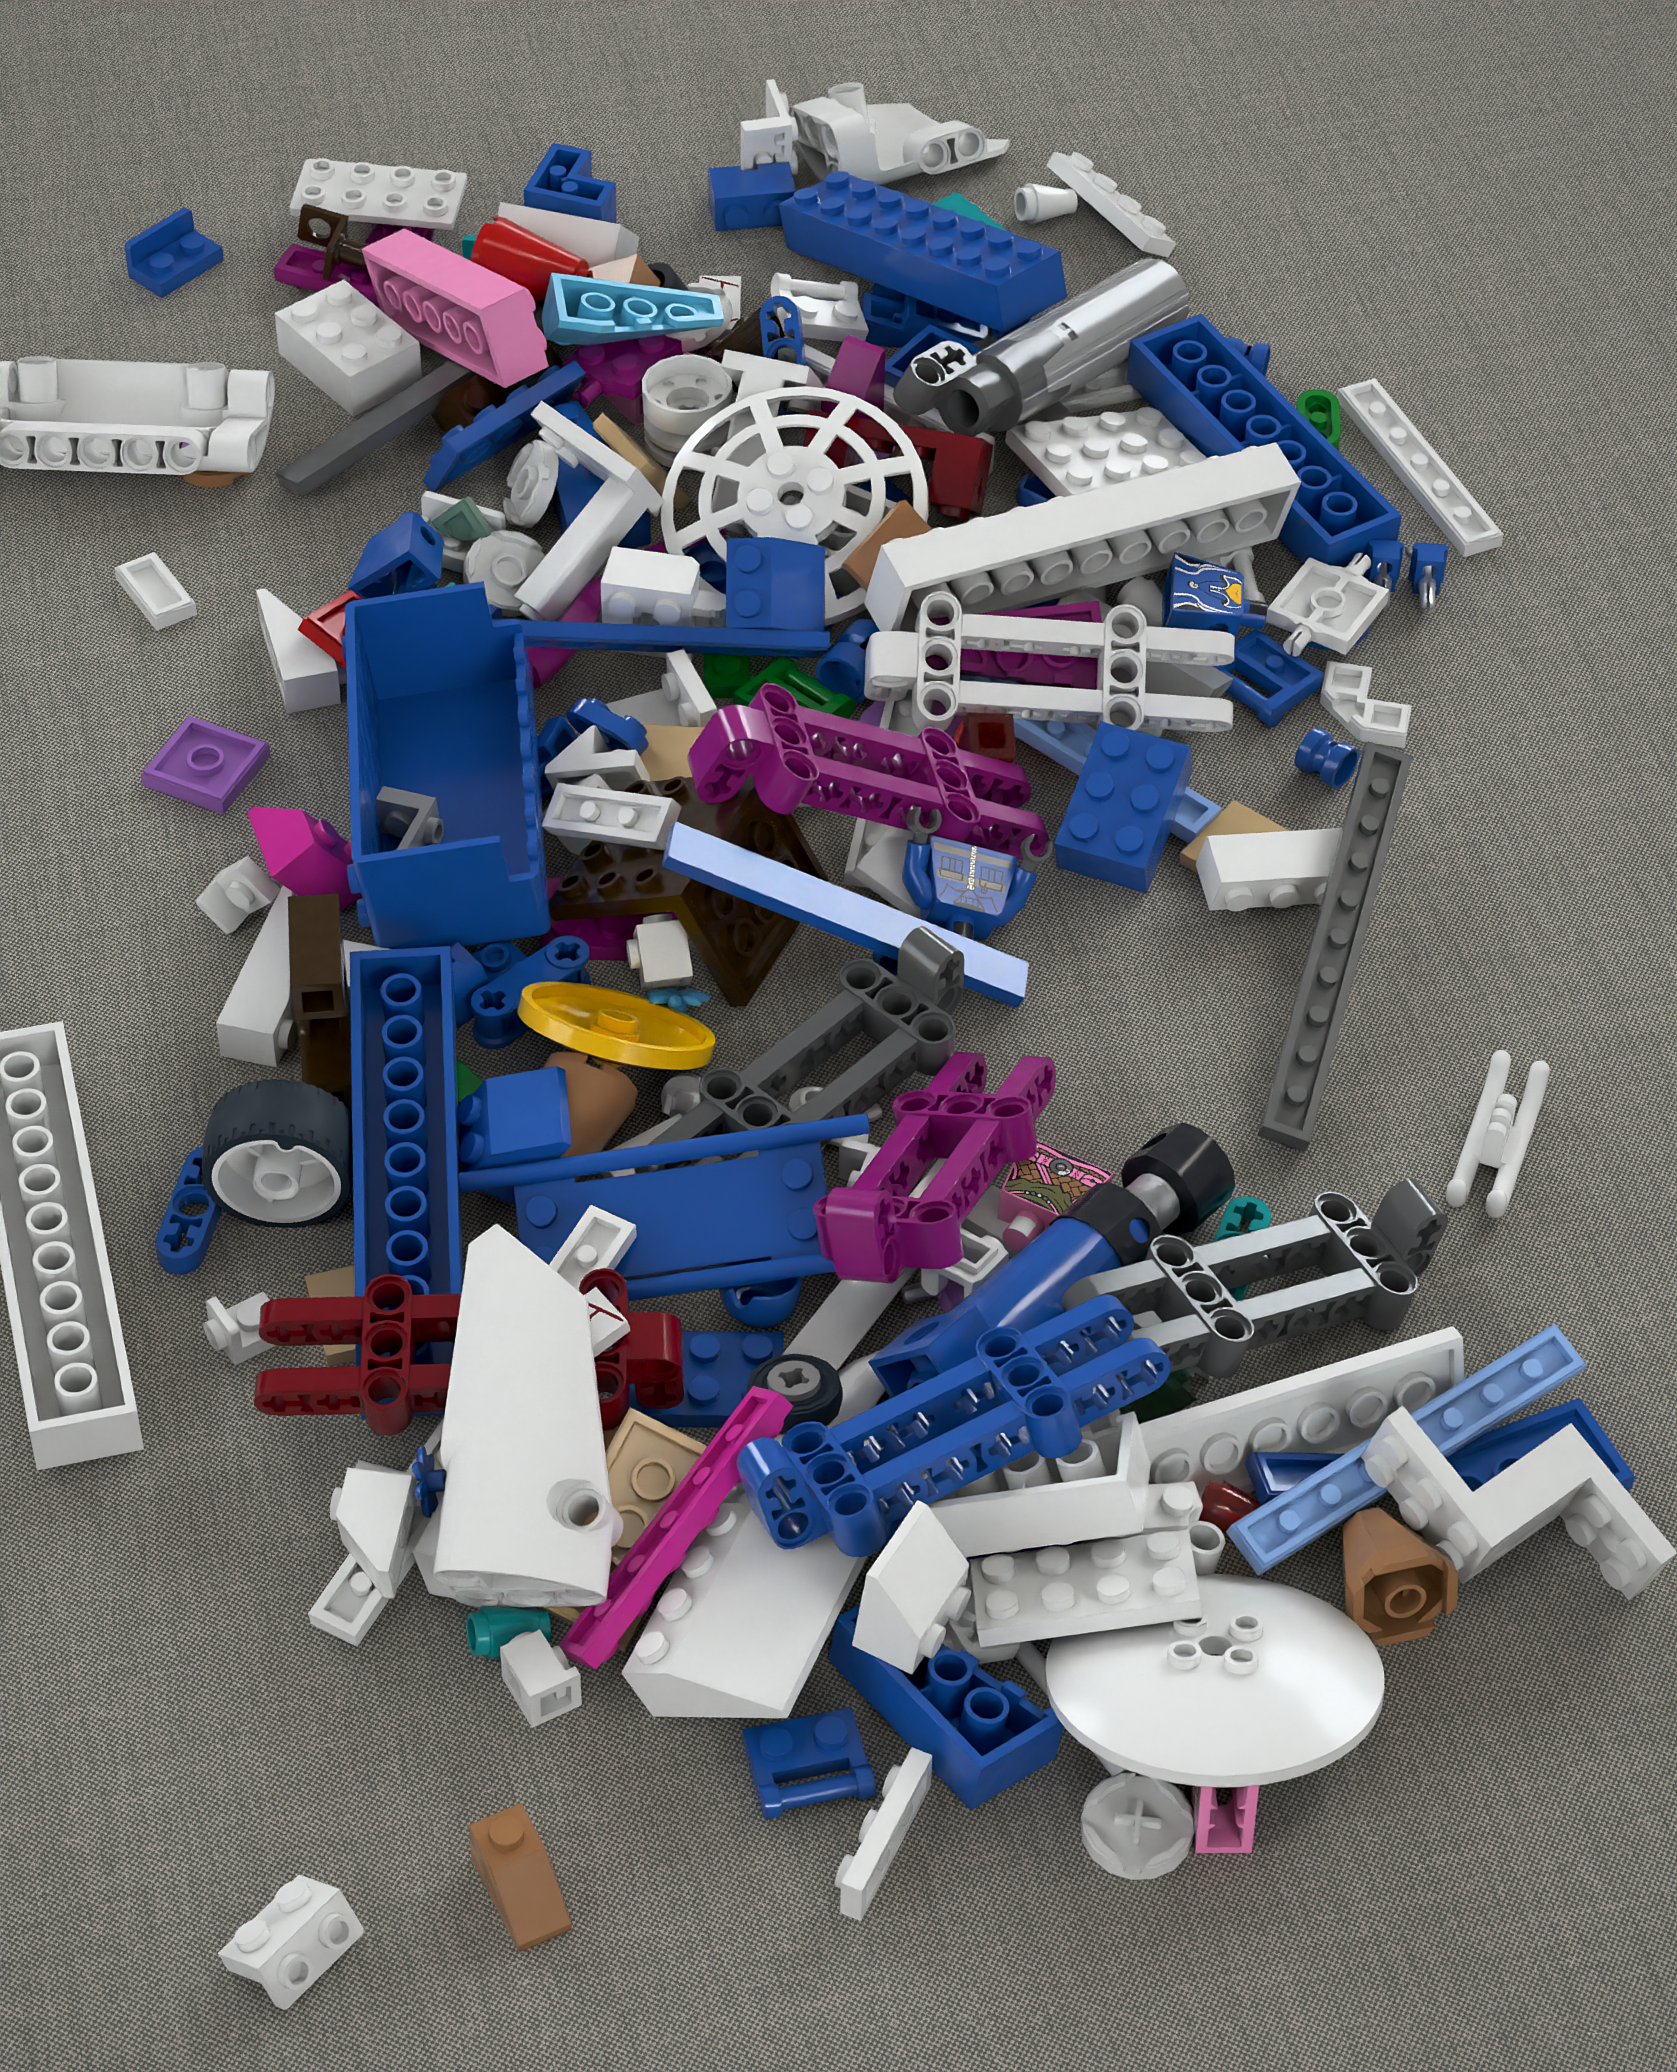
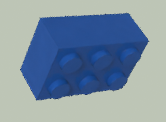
[1054,721,1193,893]

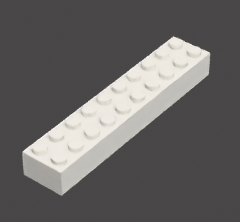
[864,442,1301,632]
[0,1021,144,1470]

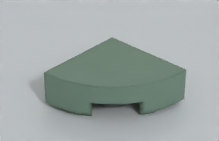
[431,496,493,542]

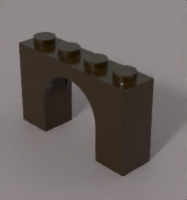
[288,893,352,1113]

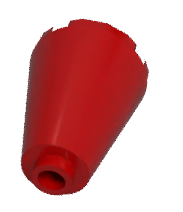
[470,216,593,302]

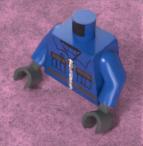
[902,807,1053,941]

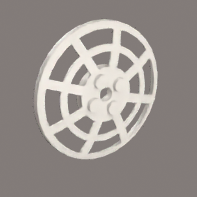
[661,386,929,626]

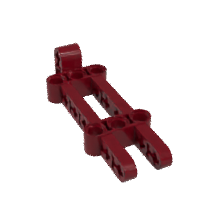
[254,1268,684,1436]

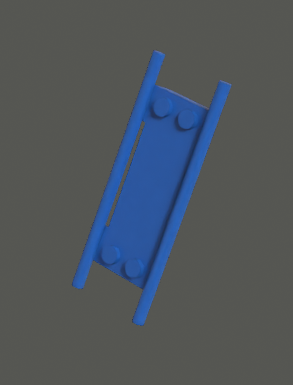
[459,1113,870,1303]

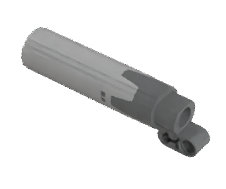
[893,257,1189,437]

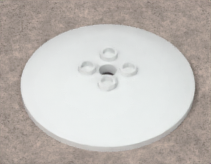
[1045,1573,1384,1787]

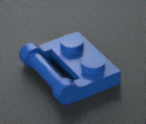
[1213,629,1324,728]
[742,1707,876,1820]

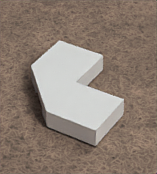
[1320,661,1412,748]

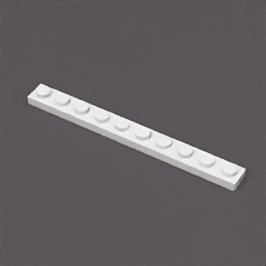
[308,1205,637,1647]

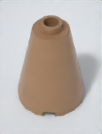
[543,1051,638,1182]

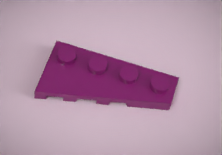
[925,601,1102,690]

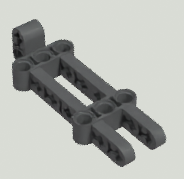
[634,926,965,1174]
[1061,1179,1448,1381]

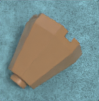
[1342,1507,1459,1646]

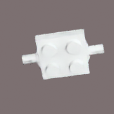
[1266,553,1389,656]

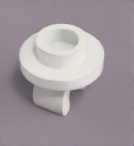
[661,1073,701,1117]

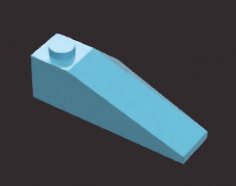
[541,273,724,346]

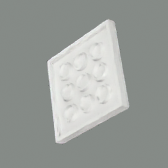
[1005,407,1207,497]

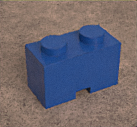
[708,162,796,231]

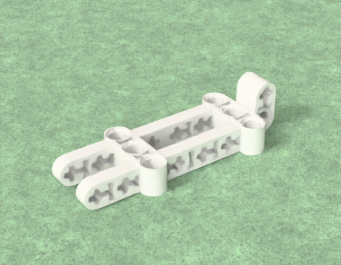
[864,591,1235,732]

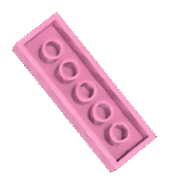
[362,229,549,388]

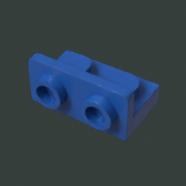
[124,207,224,298]

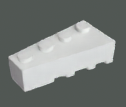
[922,1411,1151,1558]

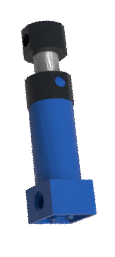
[868,1123,1235,1422]

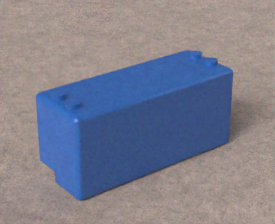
[341,581,550,949]

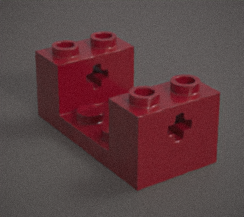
[803,409,993,521]

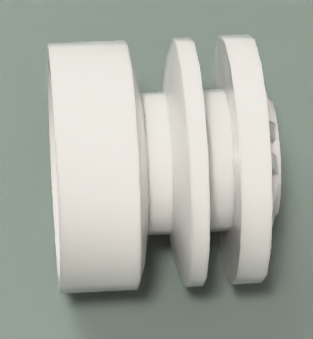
[642,355,733,470]

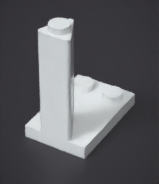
[712,349,825,536]
[514,401,664,621]

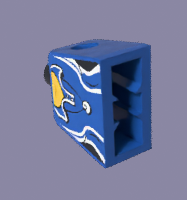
[1161,552,1268,638]

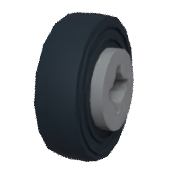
[746,1354,843,1434]

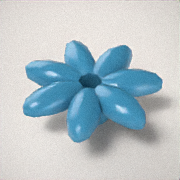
[647,987,710,1014]

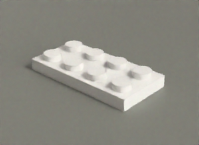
[970,1529,1203,1648]

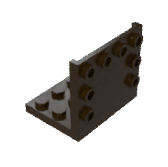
[549,774,829,1007]

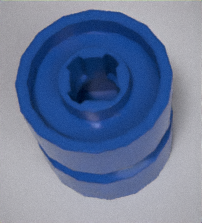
[816,619,880,704]

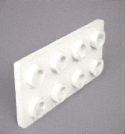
[290,158,467,230]

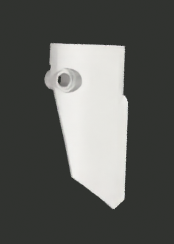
[433,1223,623,1607]

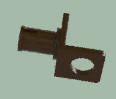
[297,204,369,281]

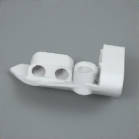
[789,83,1010,185]

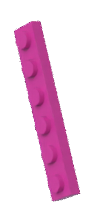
[558,1386,793,1670]

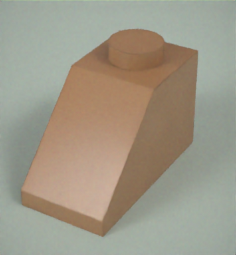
[468,1803,572,1952]

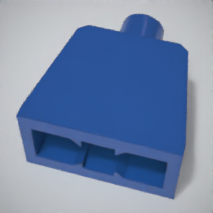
[348,512,444,599]

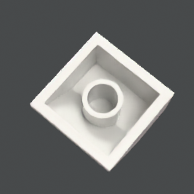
[852,1500,971,1675]

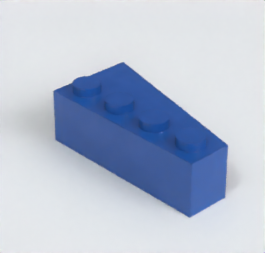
[537,400,651,556]
[828,1604,1064,1810]

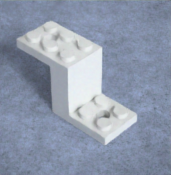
[1360,1406,1677,1600]

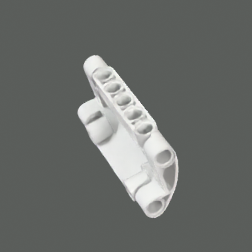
[0,356,275,475]

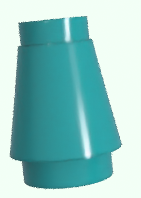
[466,1605,551,1661]

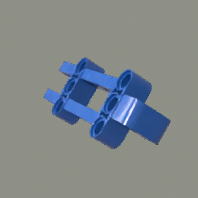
[737,1295,1171,1557]

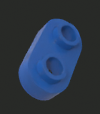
[566,698,649,756]

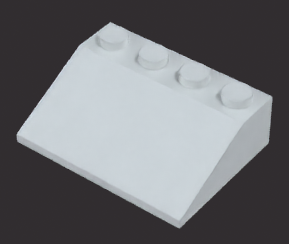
[621,1503,868,1718]

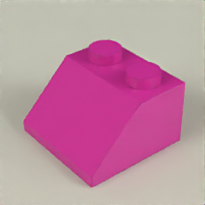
[247,807,362,912]

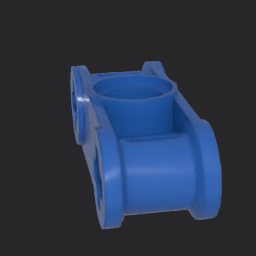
[470,935,591,1049]

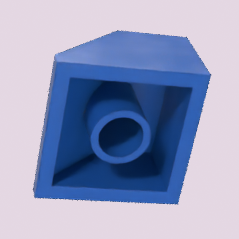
[726,537,826,632]
[457,1066,572,1204]

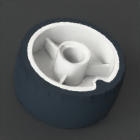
[202,1079,353,1228]

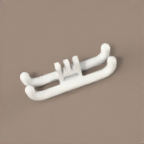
[1446,1050,1550,1218]

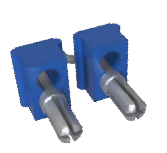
[1364,539,1449,614]

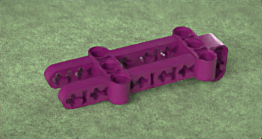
[687,683,1049,859]
[813,1052,1056,1284]

